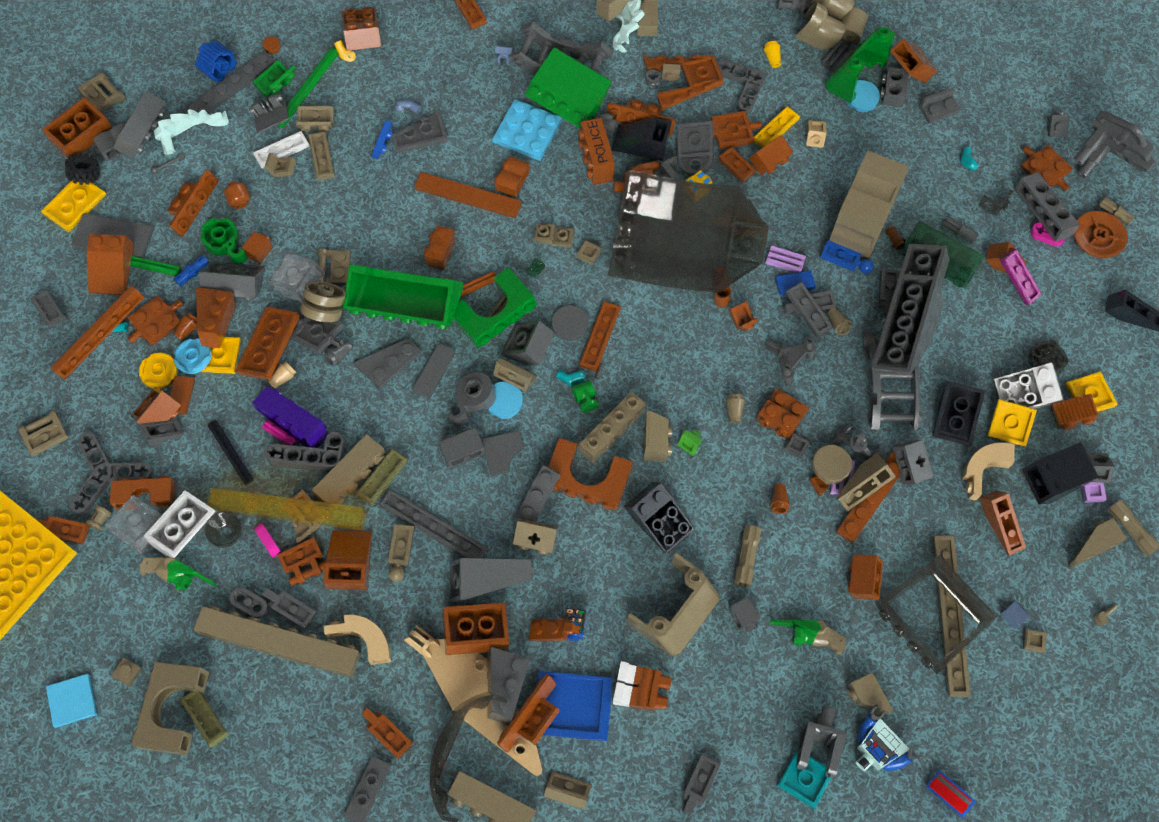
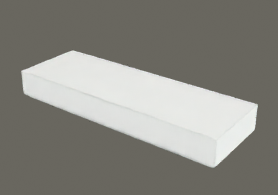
[253,131,310,169]

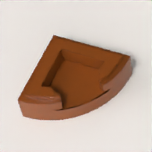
[809,476,828,496]

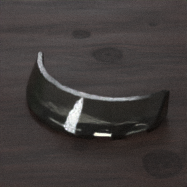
[428,692,508,822]

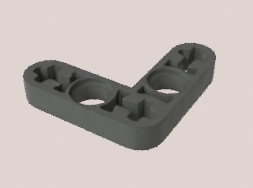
[717,60,764,114]

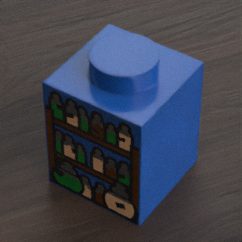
[565,608,586,641]

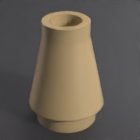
[268,362,296,389]

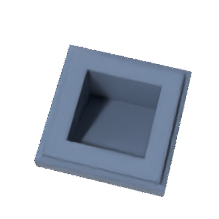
[1001,601,1030,629]

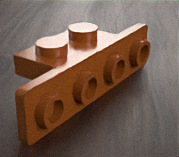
[606,99,676,136]
[167,170,219,236]
[497,674,560,753]

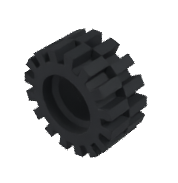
[65,153,100,185]

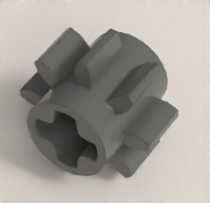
[599,113,617,135]

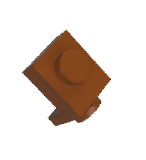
[728,301,758,331]

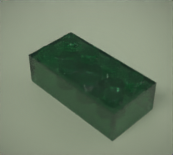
[901,221,985,289]

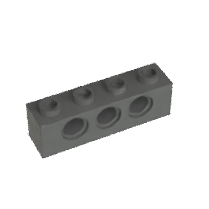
[1015,172,1080,242]

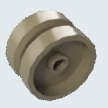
[300,281,346,322]

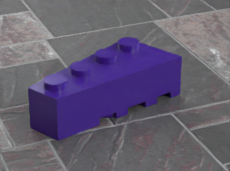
[252,386,328,448]

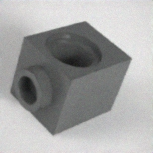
[729,597,761,632]

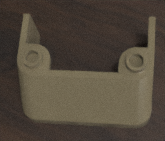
[626,553,719,656]

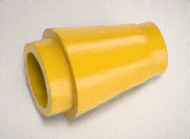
[764,41,781,68]

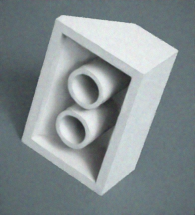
[144,490,215,558]

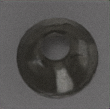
[204,512,242,548]

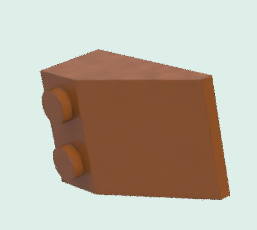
[87,234,134,295]

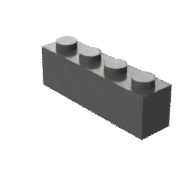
[113,91,166,159]

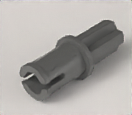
[943,216,979,244]

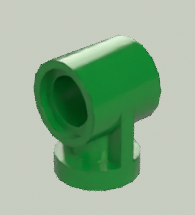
[571,380,599,413]

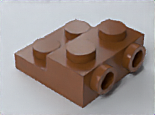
[757,388,809,439]

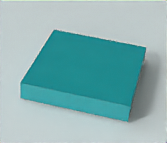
[777,749,831,809]

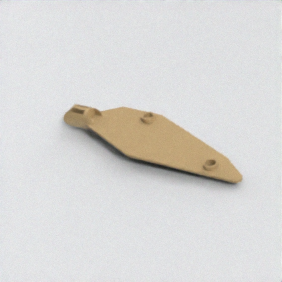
[404,625,542,776]

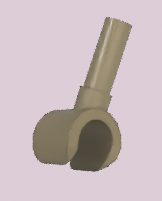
[1094,604,1118,626]

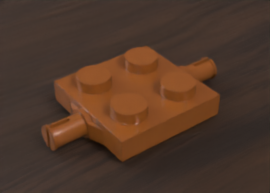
[711,111,762,150]
[1021,145,1073,192]
[127,296,184,346]

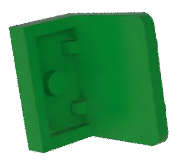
[252,60,296,98]

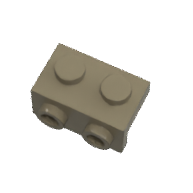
[296,106,334,132]

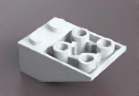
[994,363,1064,409]

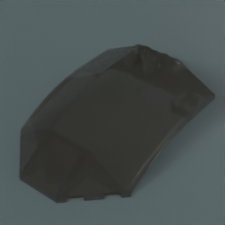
[608,170,769,292]

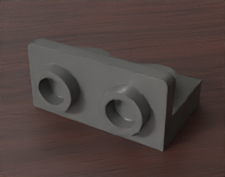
[919,88,961,124]

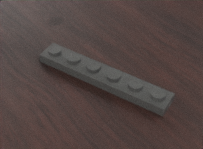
[182,51,275,114]

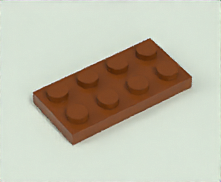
[235,307,300,381]

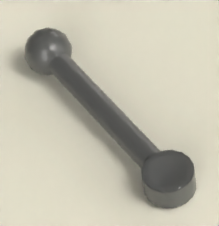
[151,153,185,174]

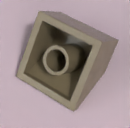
[643,411,672,462]

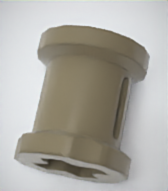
[85,505,112,531]

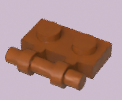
[277,537,326,586]

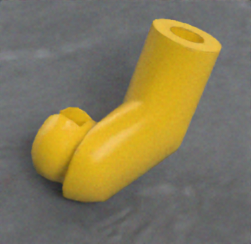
[334,40,356,62]

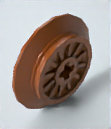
[1074,211,1128,258]

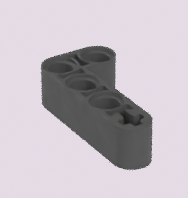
[264,432,346,472]

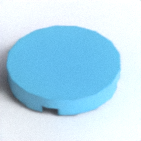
[845,80,880,112]
[174,338,212,374]
[488,381,523,419]

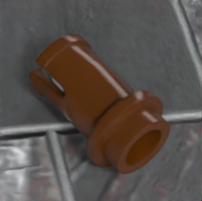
[885,226,906,250]

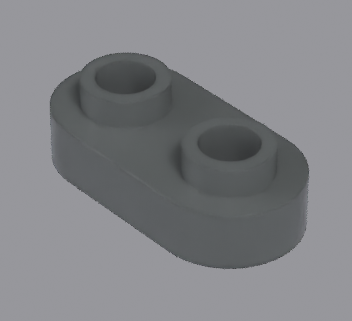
[229,587,268,619]

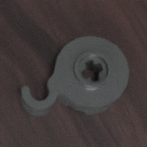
[448,372,496,426]

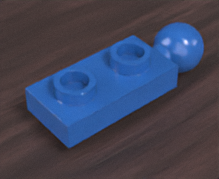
[820,240,874,274]

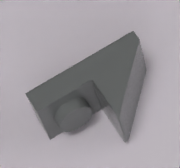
[139,418,183,449]

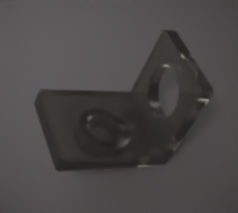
[978,190,1013,216]

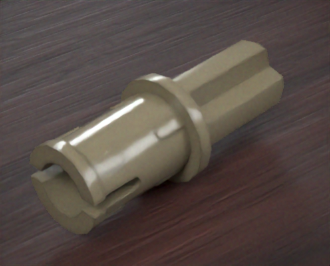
[1099,198,1135,226]

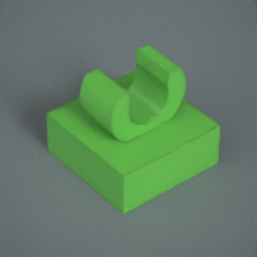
[677,429,702,456]

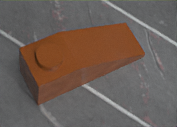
[980,490,1026,555]

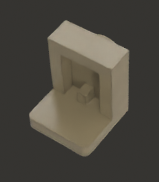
[265,153,296,177]

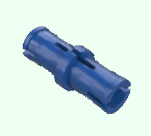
[173,255,209,287]

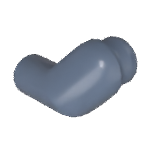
[394,99,421,114]

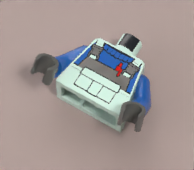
[856,705,924,771]

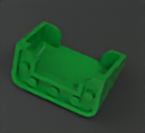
[825,27,895,103]

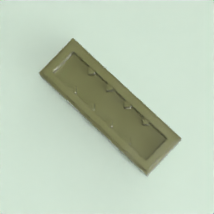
[356,449,408,506]
[180,691,229,748]

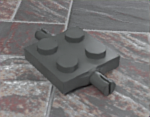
[291,317,344,355]

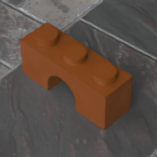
[110,476,176,509]

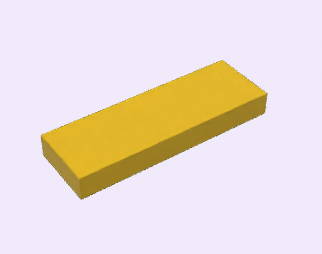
[753,106,800,148]

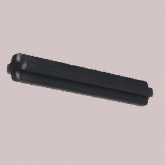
[208,420,253,485]

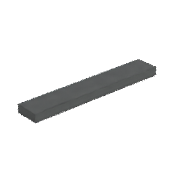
[379,489,489,558]

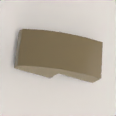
[534,223,575,248]

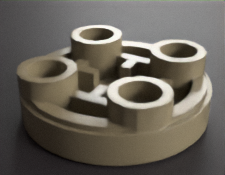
[812,445,852,485]

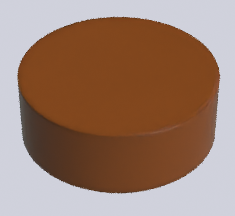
[263,36,281,54]

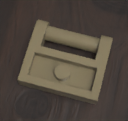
[77,73,125,113]
[315,249,351,286]
[18,410,69,456]

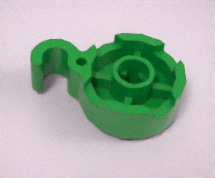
[200,217,247,264]

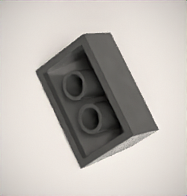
[199,262,265,300]

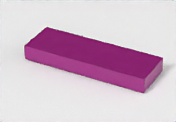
[1000,249,1041,305]

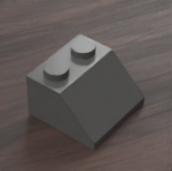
[501,321,554,365]

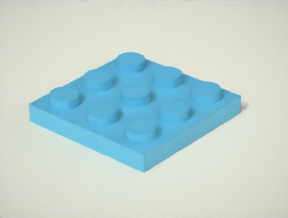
[492,99,562,161]

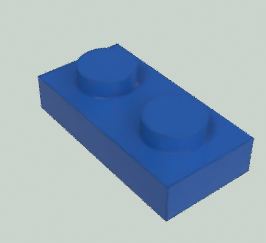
[371,120,393,159]

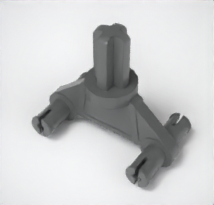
[765,337,816,386]
[829,423,884,460]

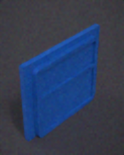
[537,671,613,741]

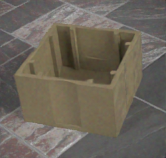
[829,151,909,260]

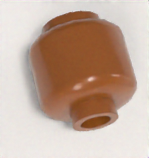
[224,181,251,209]

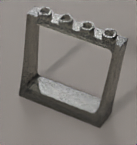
[876,555,997,674]

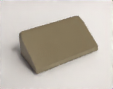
[544,771,592,810]

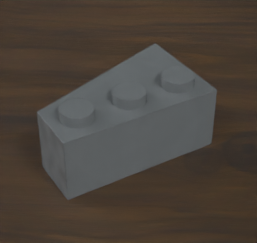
[487,646,530,725]

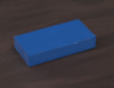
[775,270,816,296]

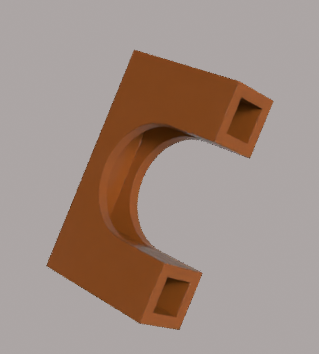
[548,438,633,510]

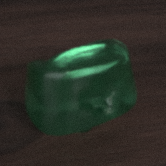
[526,258,545,277]

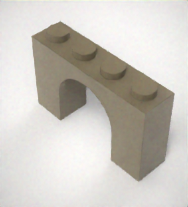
[132,662,209,756]

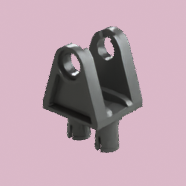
[796,707,846,779]

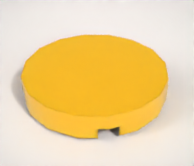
[139,352,178,389]

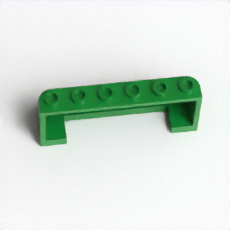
[343,264,464,329]

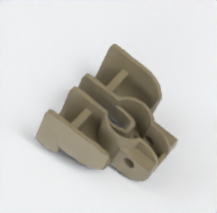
[796,0,868,50]

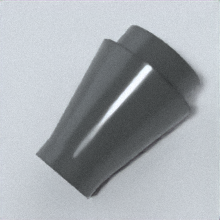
[324,340,353,366]

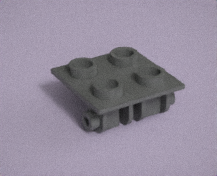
[249,93,289,134]

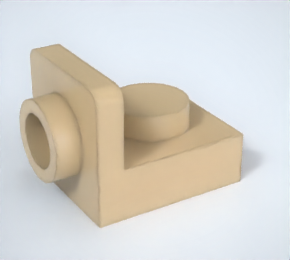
[806,120,827,148]

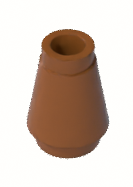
[173,312,197,341]
[770,483,790,514]

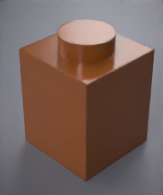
[242,231,273,264]

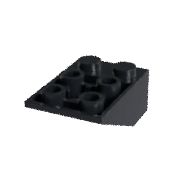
[611,118,672,161]
[1022,442,1099,505]
[623,482,694,554]

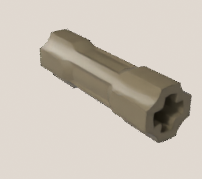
[1107,499,1159,557]
[734,525,762,587]

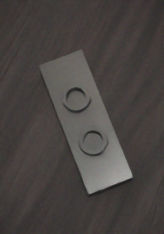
[343,756,392,822]

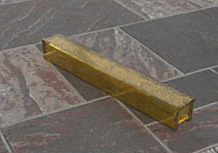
[208,488,368,531]

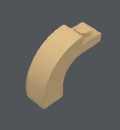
[962,443,1015,500]
[324,615,391,665]

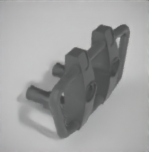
[1074,111,1156,178]

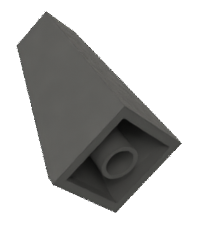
[450,558,534,603]

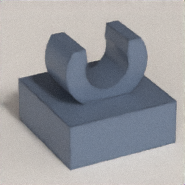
[495,46,514,65]

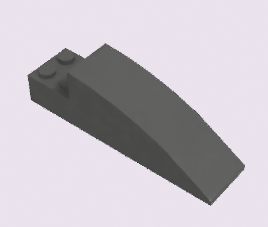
[871,244,950,374]

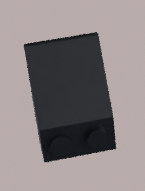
[932,381,986,446]

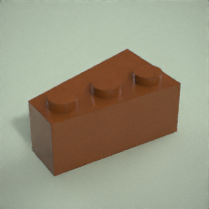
[196,287,236,348]

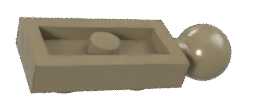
[388,524,415,582]

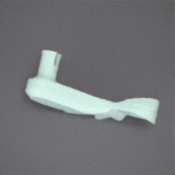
[613,0,645,53]
[154,109,229,155]

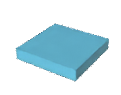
[46,674,97,728]

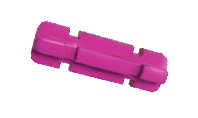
[262,420,297,446]

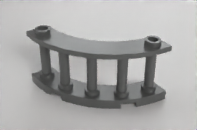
[508,21,614,75]
[862,331,922,430]

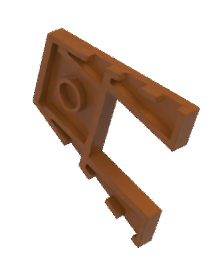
[643,55,724,110]

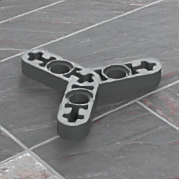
[70,432,153,515]

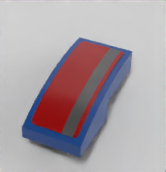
[926,770,976,818]

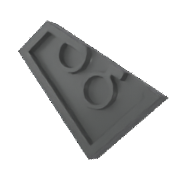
[392,110,447,153]
[354,339,421,390]

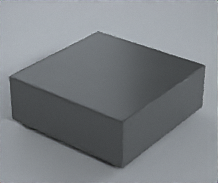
[784,433,810,459]

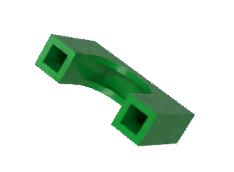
[453,268,537,349]

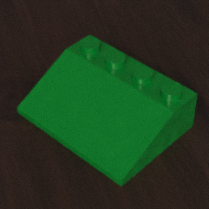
[525,47,612,129]

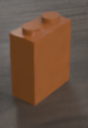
[890,38,938,83]

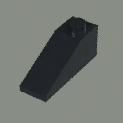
[1105,290,1159,332]

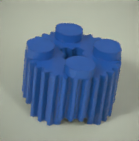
[195,41,237,82]

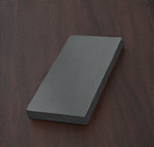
[71,214,154,258]

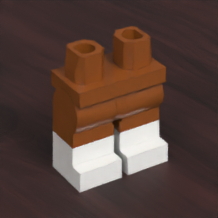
[613,661,672,712]

